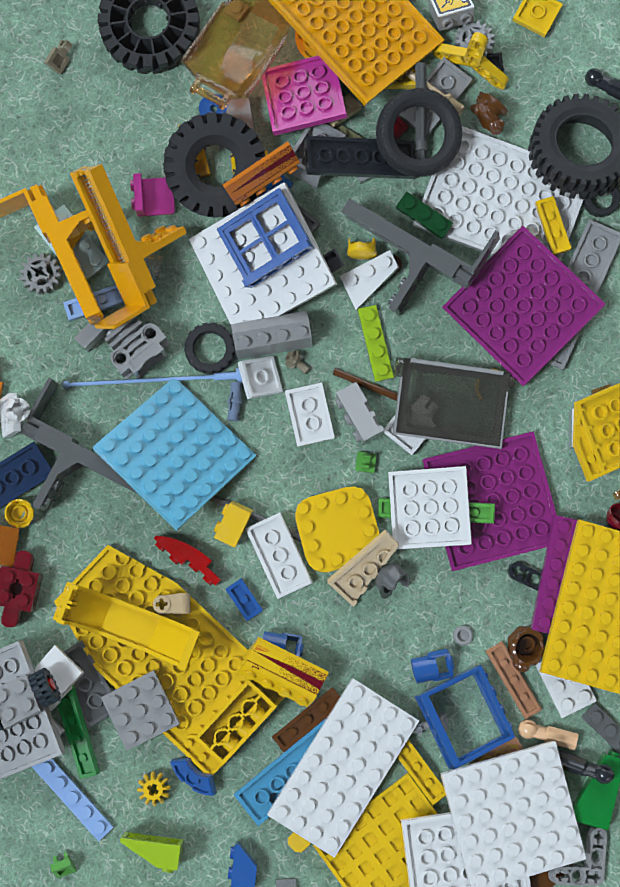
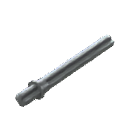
[414,63,429,159]

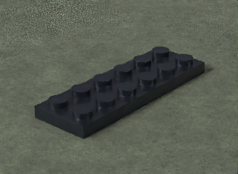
[304,136,416,179]

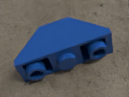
[228,842,257,887]

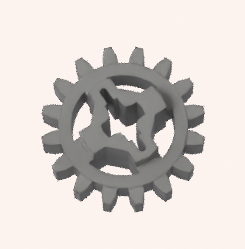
[454,21,495,57]
[19,253,62,295]

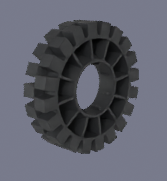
[97,0,200,74]
[163,112,265,218]

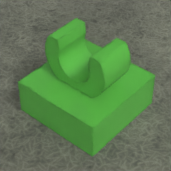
[355,452,377,473]
[50,852,77,878]

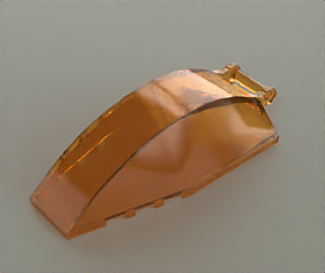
[181,0,291,110]

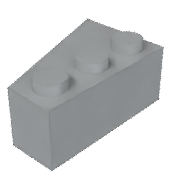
[334,382,384,445]

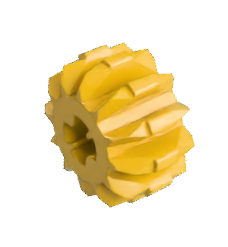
[137,771,171,806]

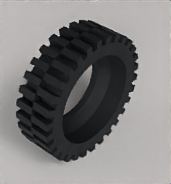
[528,94,620,199]

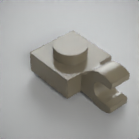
[44,40,73,74]

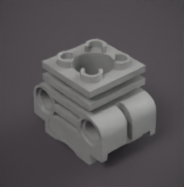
[104,316,170,380]

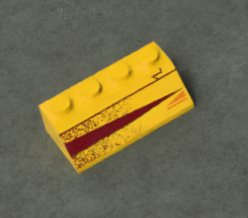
[238,637,329,707]

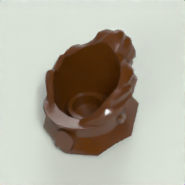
[470,91,508,135]
[508,625,545,672]

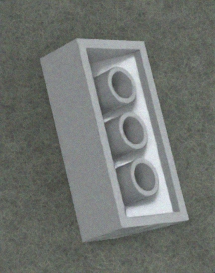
[231,311,312,360]

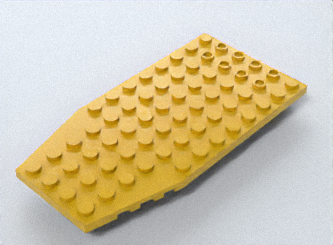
[54,545,285,776]

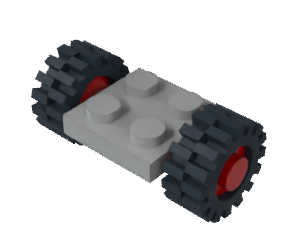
[0,668,61,731]

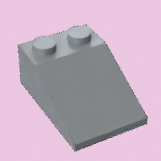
[291,123,346,188]

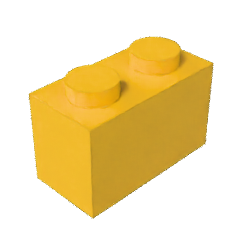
[213,501,254,548]

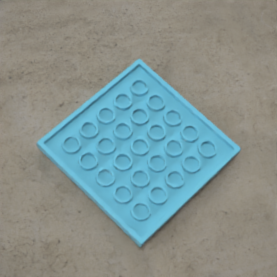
[93,378,256,531]

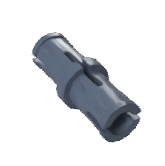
[227,382,243,422]

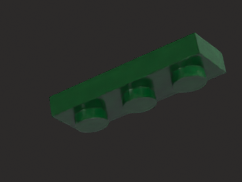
[396,191,453,240]

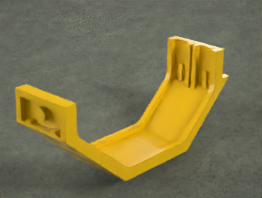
[53,582,201,671]

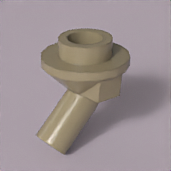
[285,350,310,374]

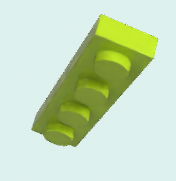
[358,305,394,383]

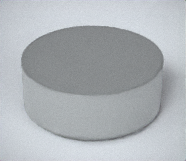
[453,626,473,645]

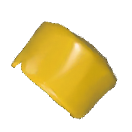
[347,238,377,260]

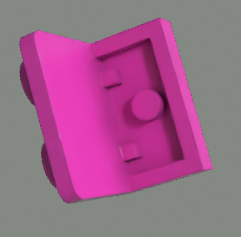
[130,173,175,217]

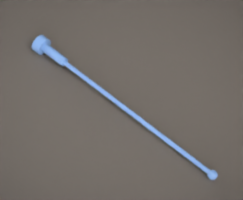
[63,368,243,389]

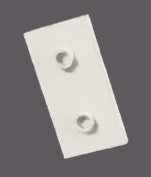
[245,512,313,599]

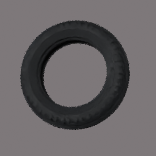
[376,88,462,177]

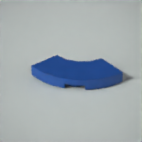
[170,758,217,796]

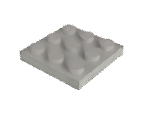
[101,670,180,751]

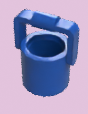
[263,631,304,657]
[410,649,454,684]

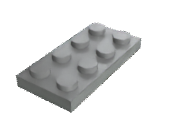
[399,57,473,136]

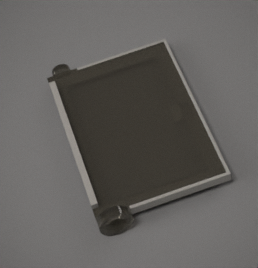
[393,357,514,449]

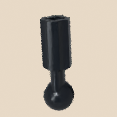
[585,68,620,100]
[558,750,614,784]

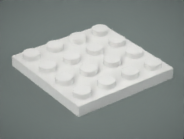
[388,466,472,550]

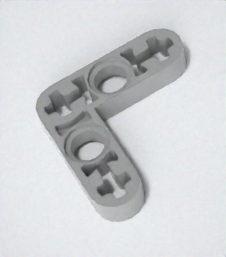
[548,826,607,886]

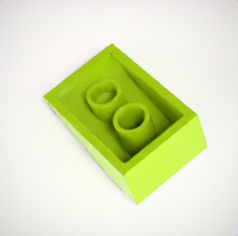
[120,832,184,873]

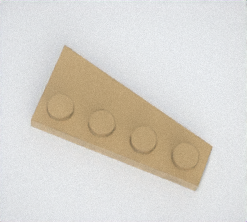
[327,530,399,607]

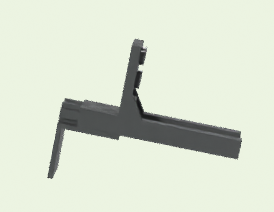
[341,198,500,316]
[21,377,139,511]

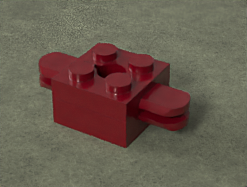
[0,551,43,628]

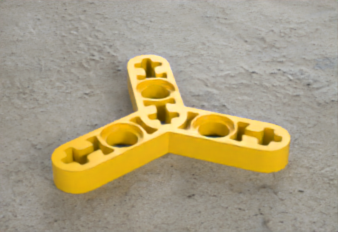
[433,32,509,90]

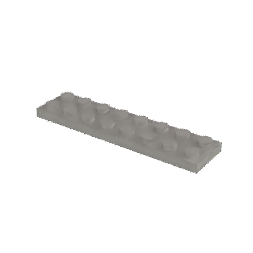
[547,219,620,370]

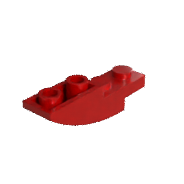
[154,535,222,586]

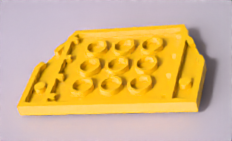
[573,383,620,482]

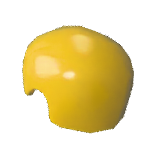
[5,499,34,528]

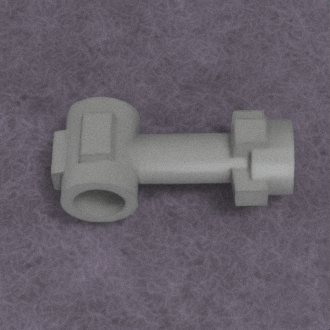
[413,713,449,735]

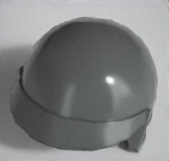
[375,564,410,599]

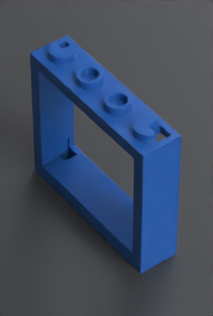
[415,665,515,769]

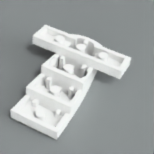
[34,645,84,736]

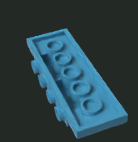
[233,718,326,826]

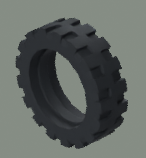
[184,323,235,374]

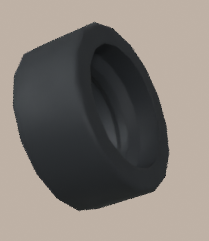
[583,186,620,217]

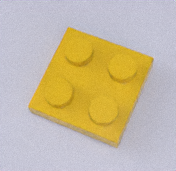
[512,0,563,38]

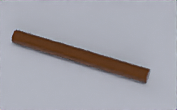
[332,368,398,401]

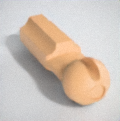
[518,719,578,750]

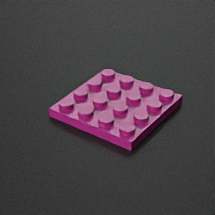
[261,56,347,136]

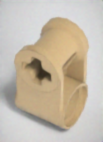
[153,593,191,614]

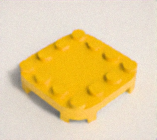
[295,487,379,573]

